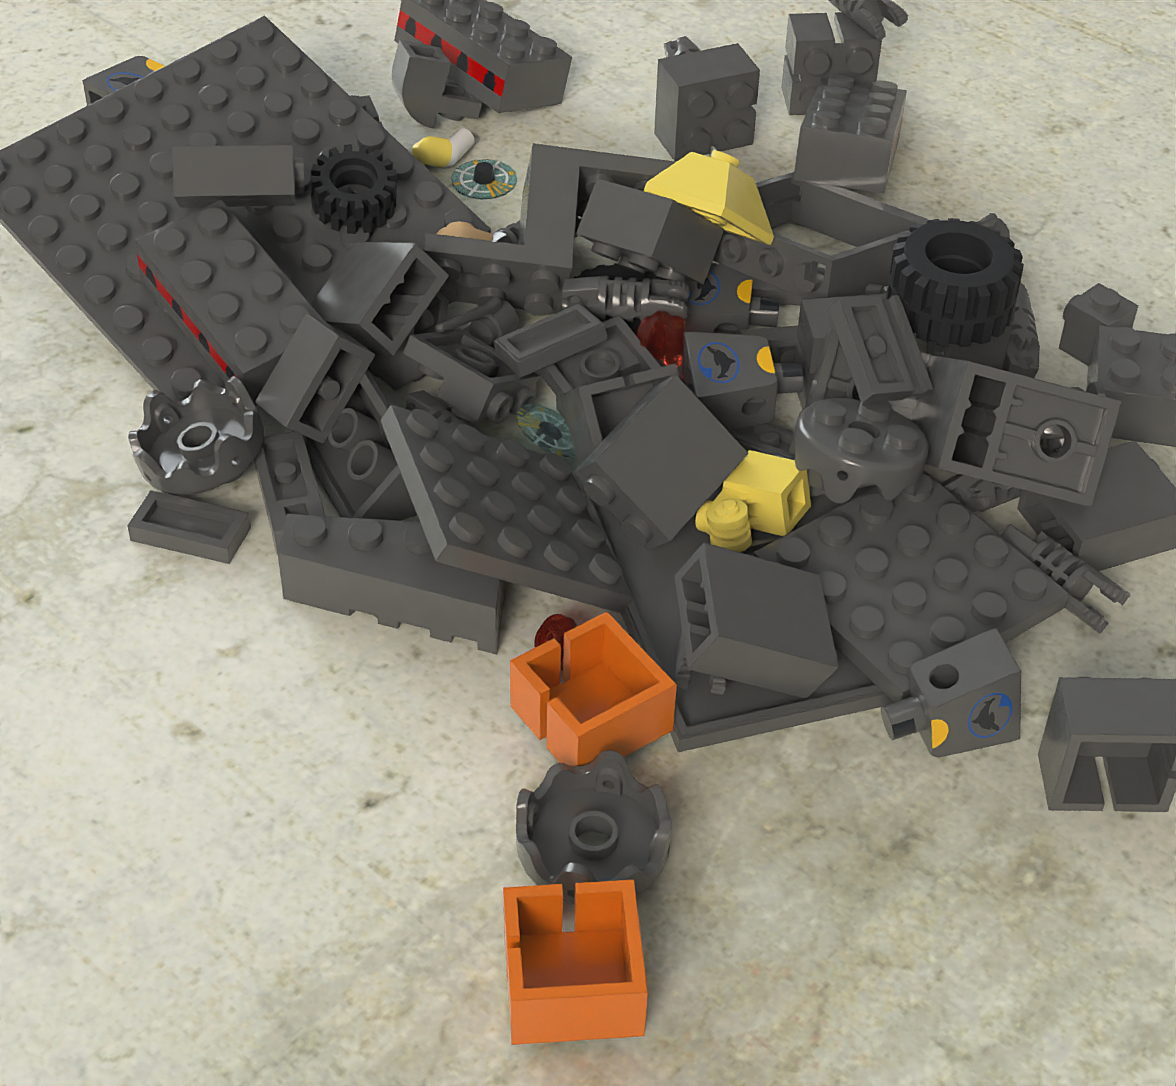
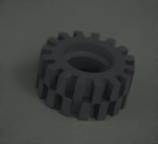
[310,144,397,234]

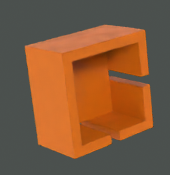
[510,612,677,766]
[503,880,648,1045]

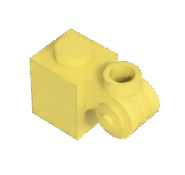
[696,450,811,552]

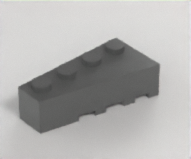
[278,514,507,655]

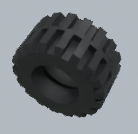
[886,218,1024,347]

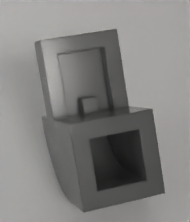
[392,40,482,128]

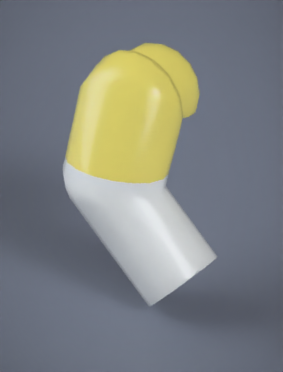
[412,128,474,168]

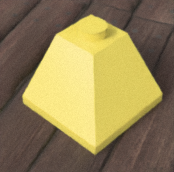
[643,150,774,246]

